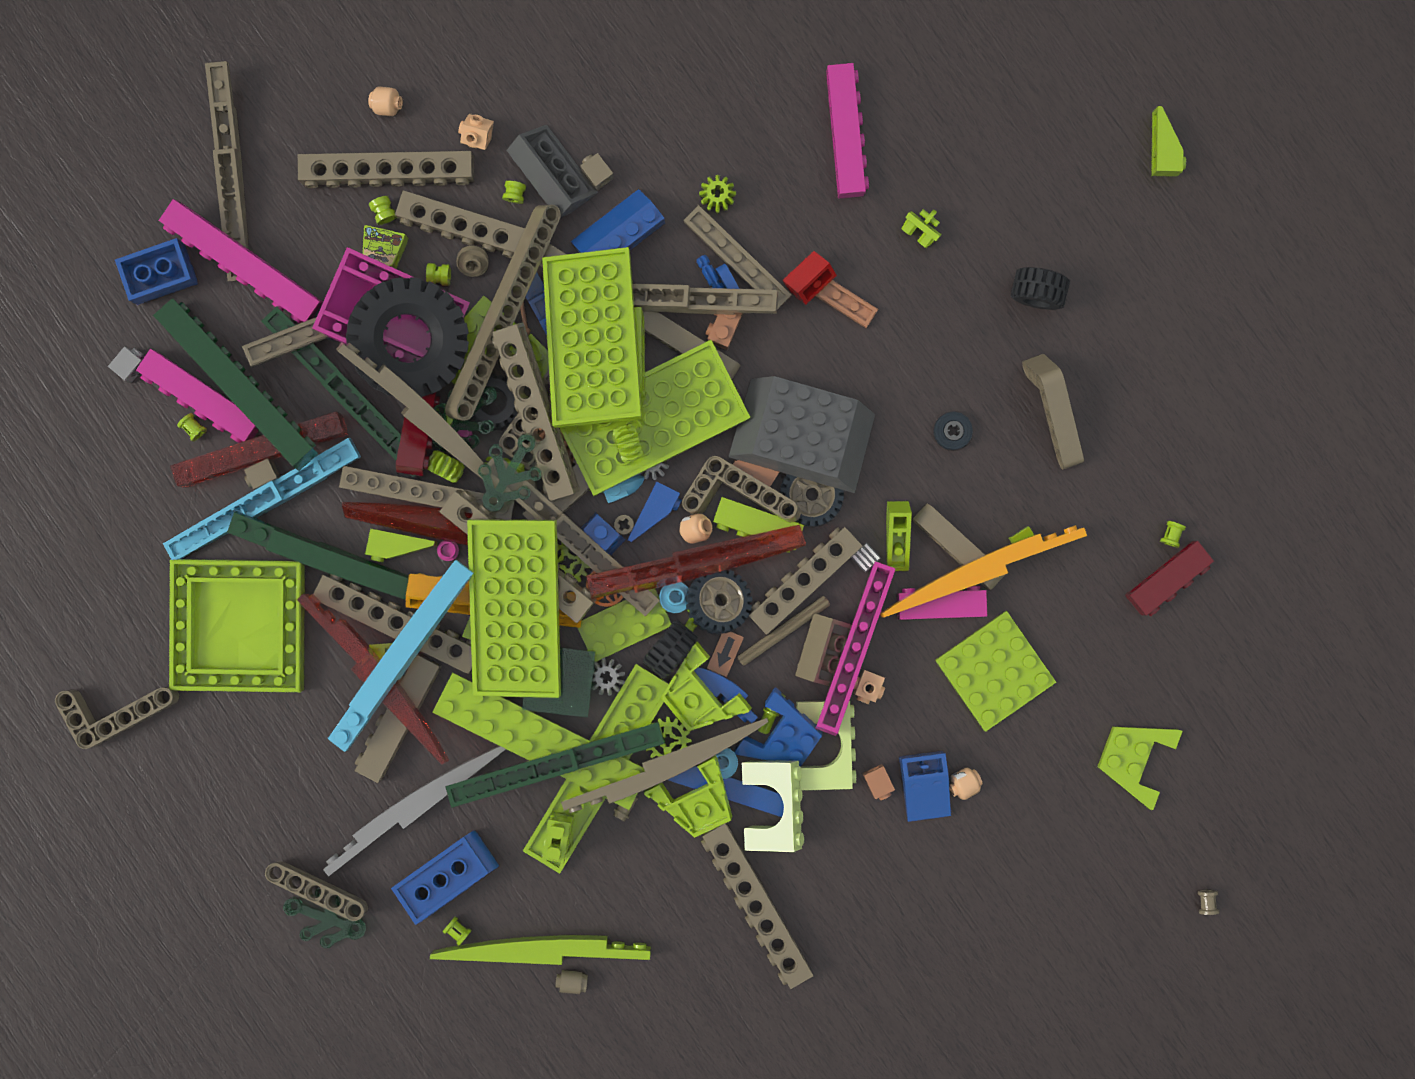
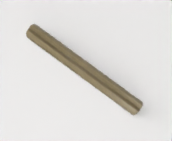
[738,596,830,666]

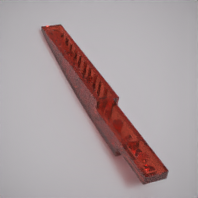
[342,502,473,545]
[586,524,806,599]
[297,594,449,765]

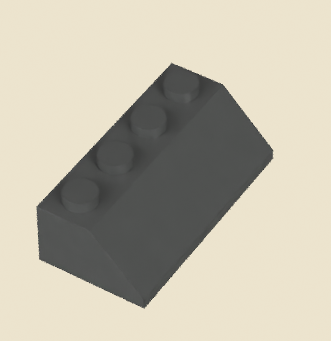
[506,125,598,218]

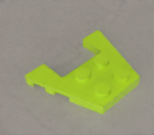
[661,641,752,731]
[1097,726,1182,810]
[644,755,732,838]

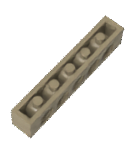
[395,190,525,259]
[749,527,862,635]

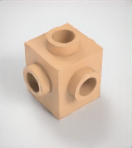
[458,114,494,150]
[853,669,885,704]

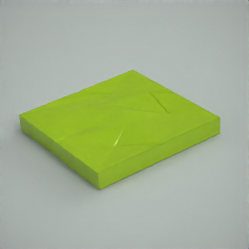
[169,559,305,692]

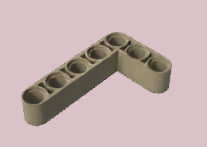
[1022,354,1084,470]
[499,370,556,479]
[682,456,801,523]
[55,686,179,749]

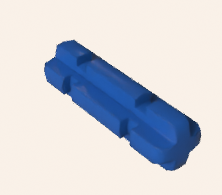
[697,255,724,288]

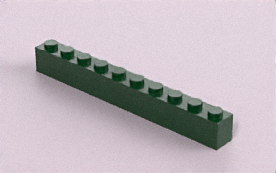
[153,298,318,471]

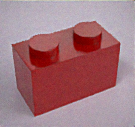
[783,251,837,305]

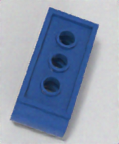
[391,830,499,925]

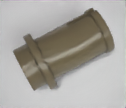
[614,797,638,822]

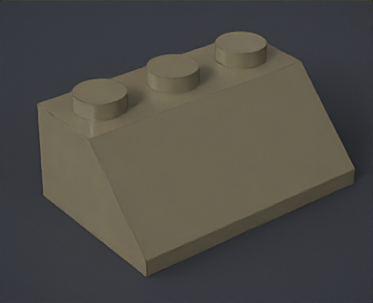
[795,613,852,686]

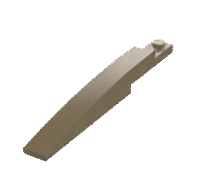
[205,61,249,281]
[633,284,778,315]
[336,342,509,498]
[482,453,660,616]
[561,718,768,813]

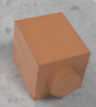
[862,764,895,800]

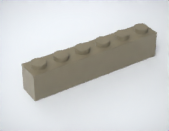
[355,654,442,783]

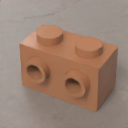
[705,313,743,351]

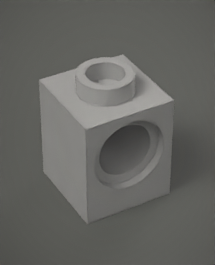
[108,346,144,383]

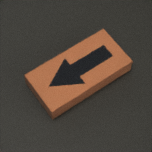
[707,632,744,677]

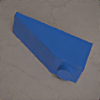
[628,482,682,542]

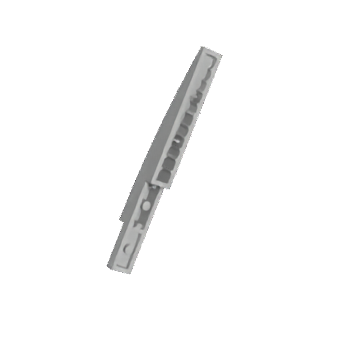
[323,746,505,876]

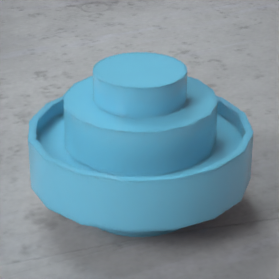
[659,581,688,613]
[716,748,738,779]

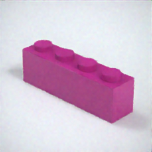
[897,586,987,619]

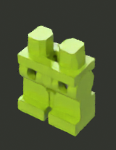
[542,812,574,863]

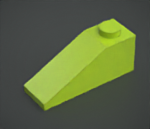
[1151,106,1186,176]
[886,501,912,571]
[365,529,438,562]

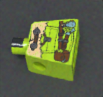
[363,225,409,269]

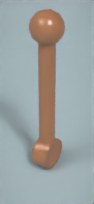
[520,301,530,335]

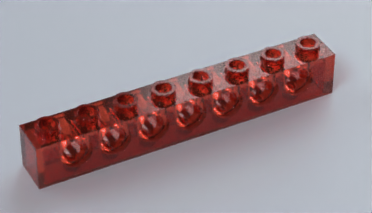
[170,411,348,488]

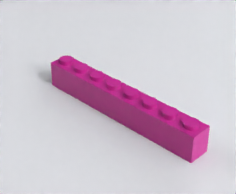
[159,199,323,324]
[815,561,895,736]

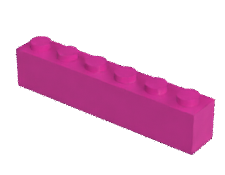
[826,63,869,199]
[136,349,259,444]

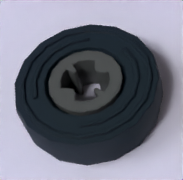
[933,411,973,451]

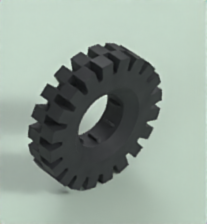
[346,277,469,397]

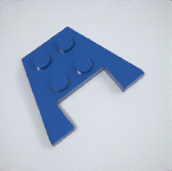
[734,688,822,767]

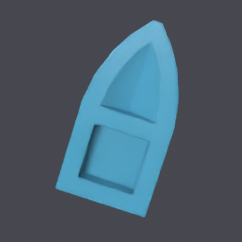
[604,475,644,504]

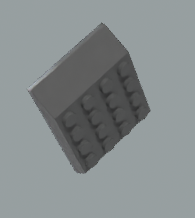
[729,376,875,493]

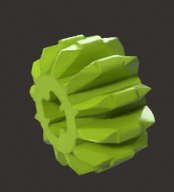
[699,175,736,213]
[613,424,643,463]
[428,450,465,483]

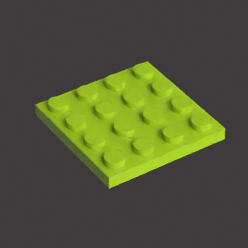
[935,611,1056,732]

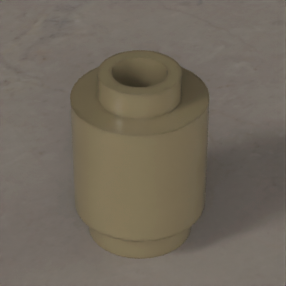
[555,970,588,994]

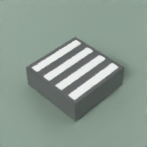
[851,542,881,573]

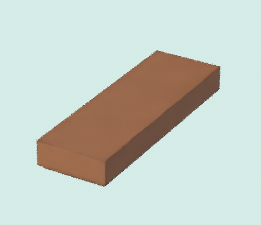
[816,280,878,328]

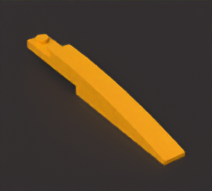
[880,525,1087,617]

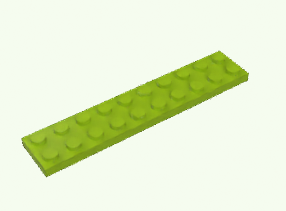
[523,664,669,874]
[432,673,645,810]

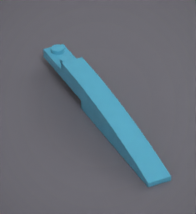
[163,438,361,559]
[328,560,474,752]

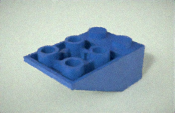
[899,751,951,822]

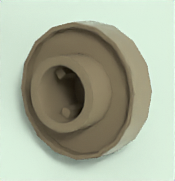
[456,246,489,277]

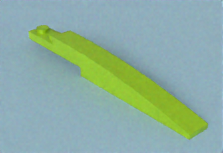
[430,935,651,965]

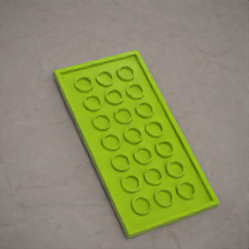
[542,247,642,428]
[559,340,750,496]
[467,519,561,698]

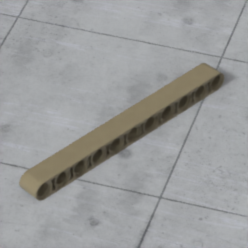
[445,205,561,420]
[540,244,741,380]

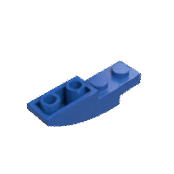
[694,667,758,723]

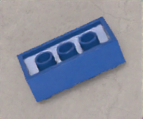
[571,189,665,253]

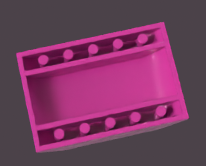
[312,247,470,363]

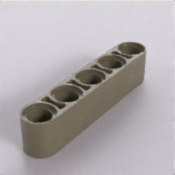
[912,503,1005,591]
[265,861,368,921]

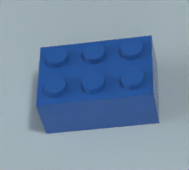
[115,238,198,305]

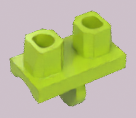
[902,209,942,248]

